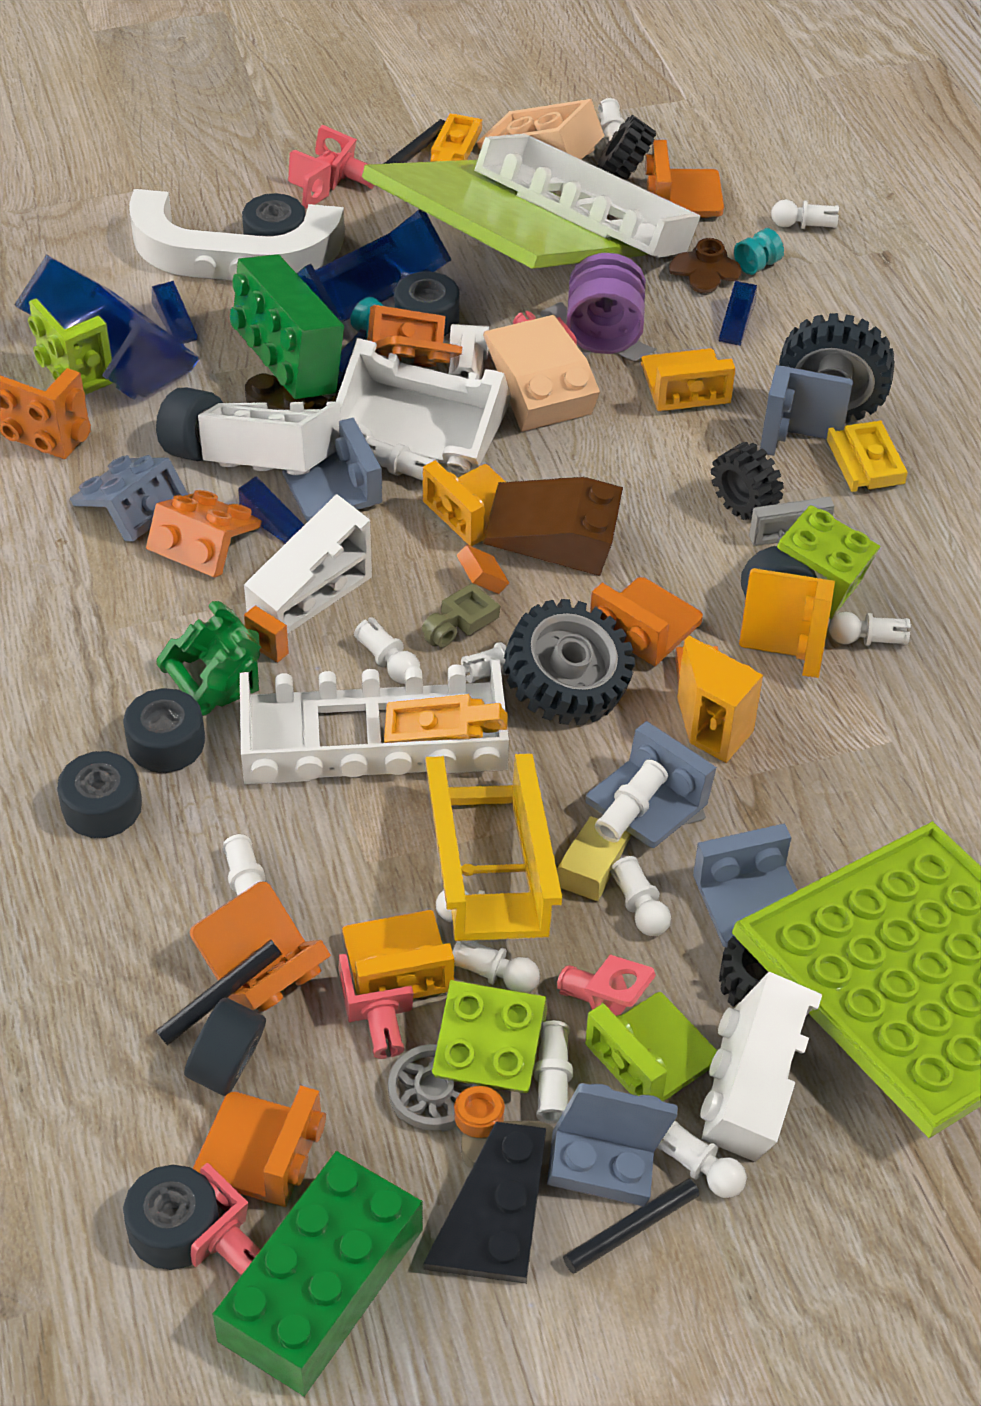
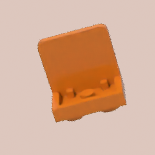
[645,140,724,218]
[368,305,463,367]
[0,368,91,459]
[146,490,262,577]
[590,577,703,667]
[190,881,331,1013]
[193,1085,326,1207]

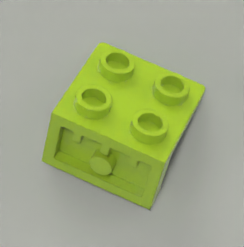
[28,299,115,395]
[777,505,881,620]
[432,980,547,1093]
[585,992,717,1102]

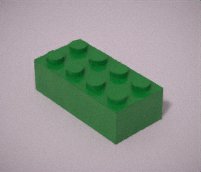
[230,254,344,399]
[212,1151,423,1397]

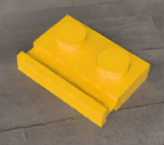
[826,420,908,492]

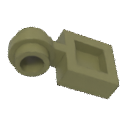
[422,583,501,648]

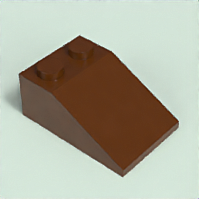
[483,477,623,576]

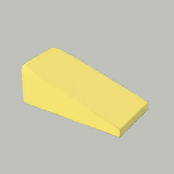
[557,816,631,901]

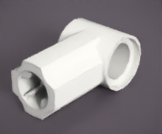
[449,324,489,380]

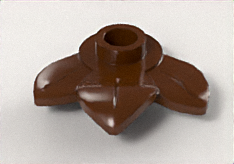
[669,238,741,294]

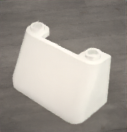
[336,338,511,473]

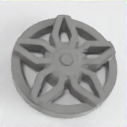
[388,1044,480,1132]

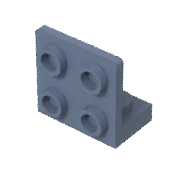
[760,365,853,456]
[282,417,382,522]
[70,455,188,541]
[585,721,717,848]
[693,823,797,948]
[547,1083,678,1206]

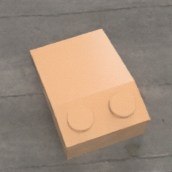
[476,99,604,160]
[483,315,600,432]

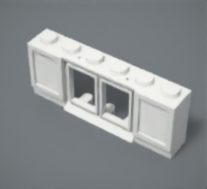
[474,134,701,258]
[240,659,509,784]

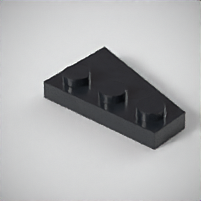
[423,1122,546,1284]

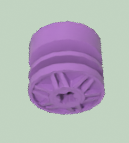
[567,253,646,354]

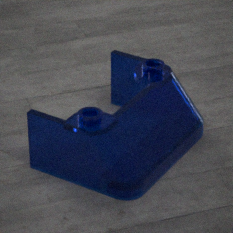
[297,209,452,323]
[14,254,200,400]

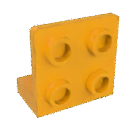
[641,348,736,411]
[423,460,506,546]
[739,568,835,678]
[342,910,454,999]

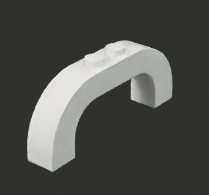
[129,189,345,281]

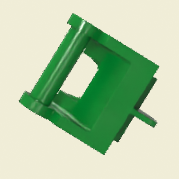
[156,601,261,716]

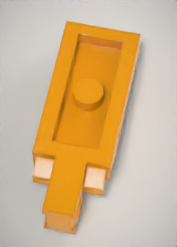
[430,113,482,162]
[384,694,508,743]

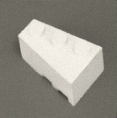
[198,402,341,475]
[244,494,372,634]
[700,972,822,1162]

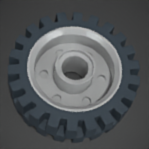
[779,313,895,423]
[504,599,635,725]

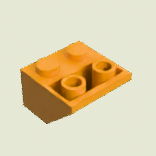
[677,636,763,763]

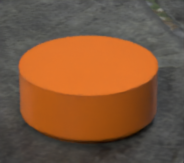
[454,1086,505,1138]

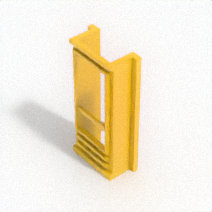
[426,753,562,941]

